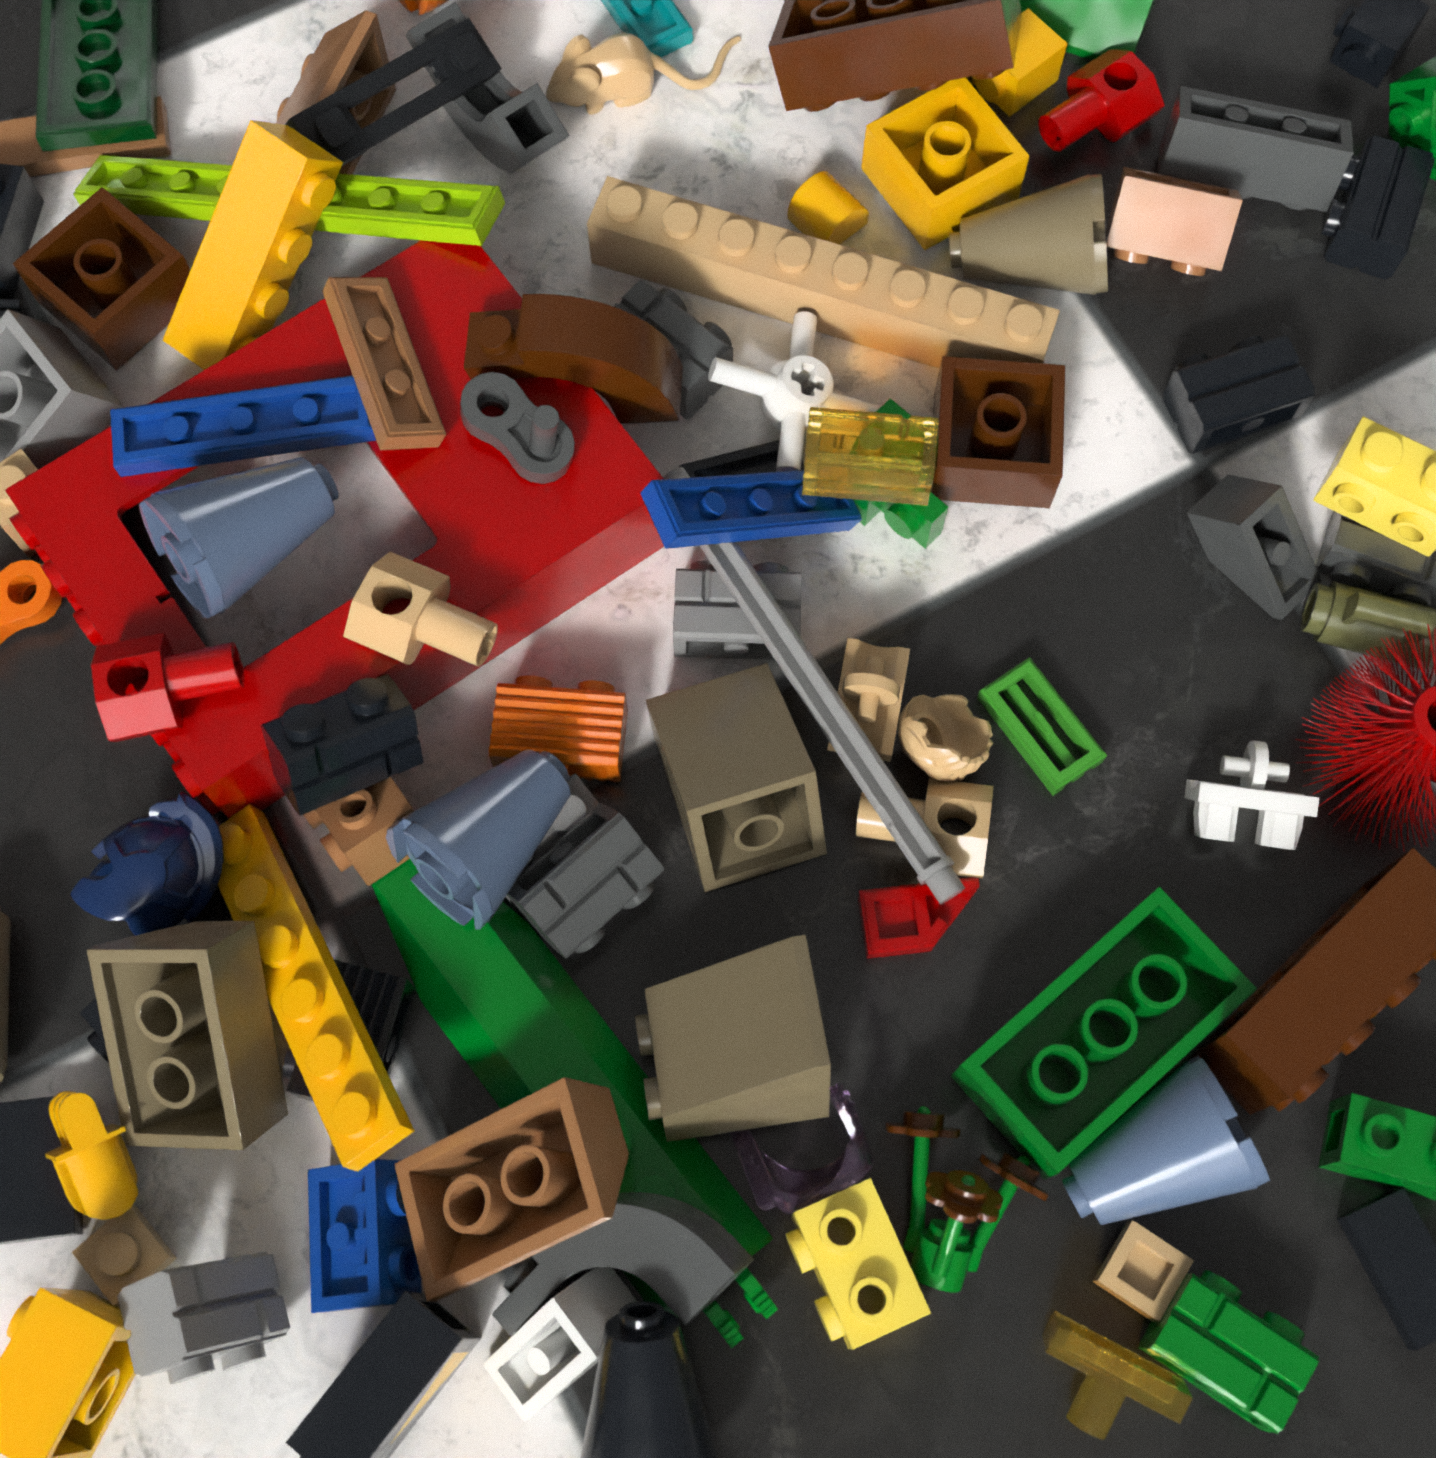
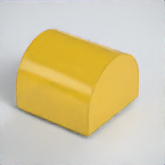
[787,171,869,245]

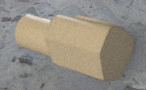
[343,552,498,667]
[856,778,994,879]

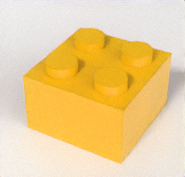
[861,77,1030,250]
[0,1287,136,1458]

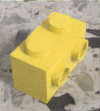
[1313,416,1436,557]
[785,1178,931,1350]

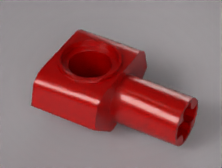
[1038,49,1165,152]
[91,632,245,742]

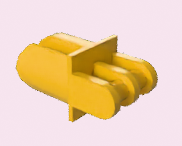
[44,1091,139,1220]

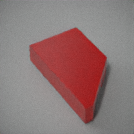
[857,877,980,959]

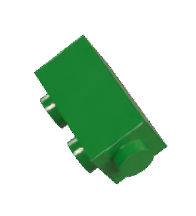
[1318,1093,1436,1201]

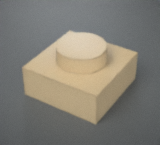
[72,1205,177,1306]
[1092,1220,1194,1322]

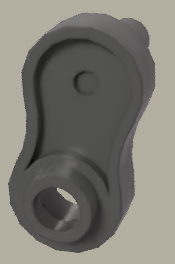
[460,372,575,484]

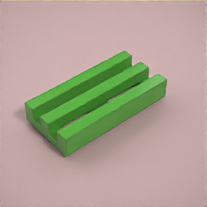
[977,657,1107,796]

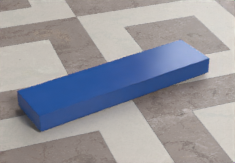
[110,375,376,477]
[640,468,862,549]

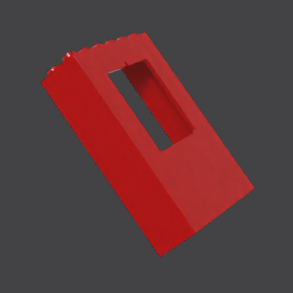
[5,240,664,818]

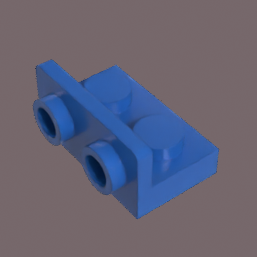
[308,1159,422,1313]

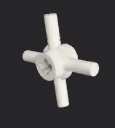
[708,311,881,472]

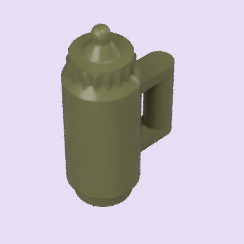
[1300,581,1436,670]

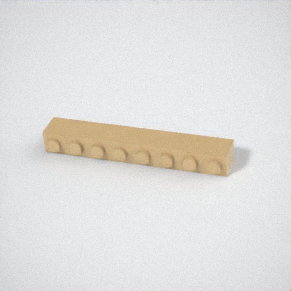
[587,176,1060,369]

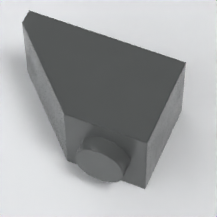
[1187,475,1322,620]

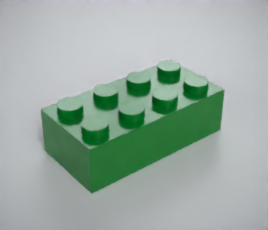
[951,887,1257,1180]

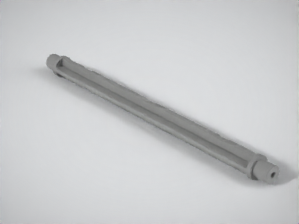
[663,467,965,904]

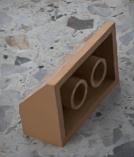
[276,10,396,175]
[394,1077,629,1302]

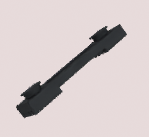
[285,17,502,167]

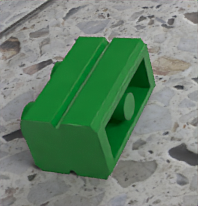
[1138,1270,1319,1434]

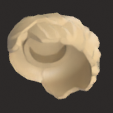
[897,694,993,782]

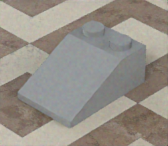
[0,309,123,469]

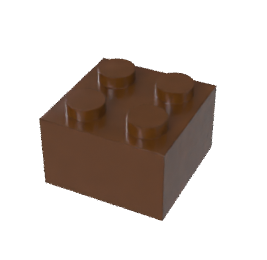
[12,187,190,371]
[929,356,1065,509]

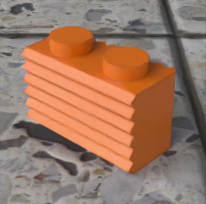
[489,675,628,782]

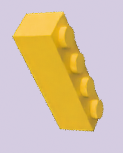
[163,120,343,370]

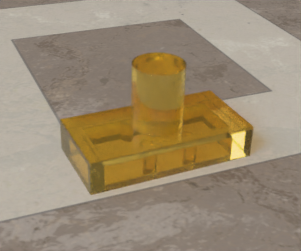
[1042,1310,1193,1440]

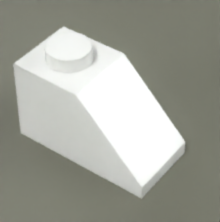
[482,1267,637,1423]

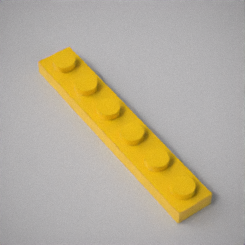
[218,804,415,1172]

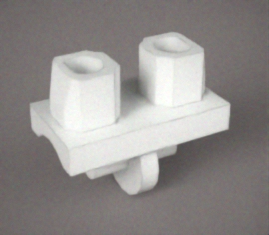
[1184,740,1319,850]

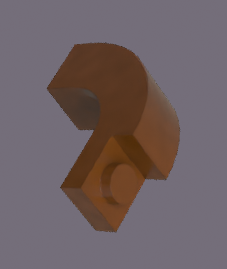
[464,294,683,424]

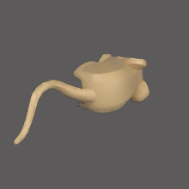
[546,32,741,115]

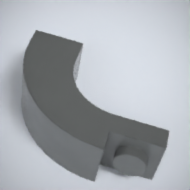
[406,2,569,172]
[492,1192,754,1336]

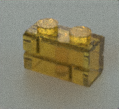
[802,407,938,506]

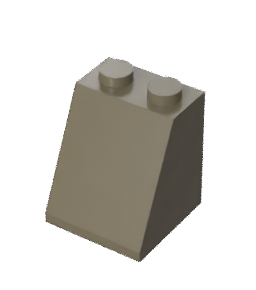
[646,663,827,892]
[635,935,831,1142]

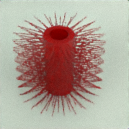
[1295,624,1436,852]

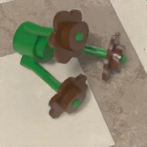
[885,1106,1049,1293]

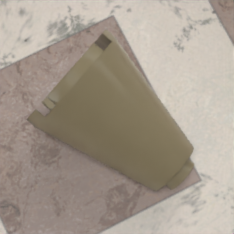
[949,174,1108,295]

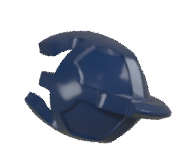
[70,792,224,935]

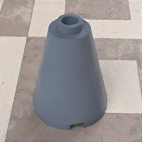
[139,457,339,619]
[386,749,571,929]
[1062,1056,1270,1225]

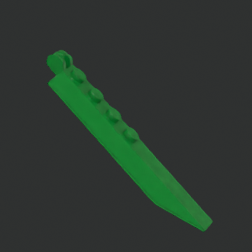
[371,859,778,1349]

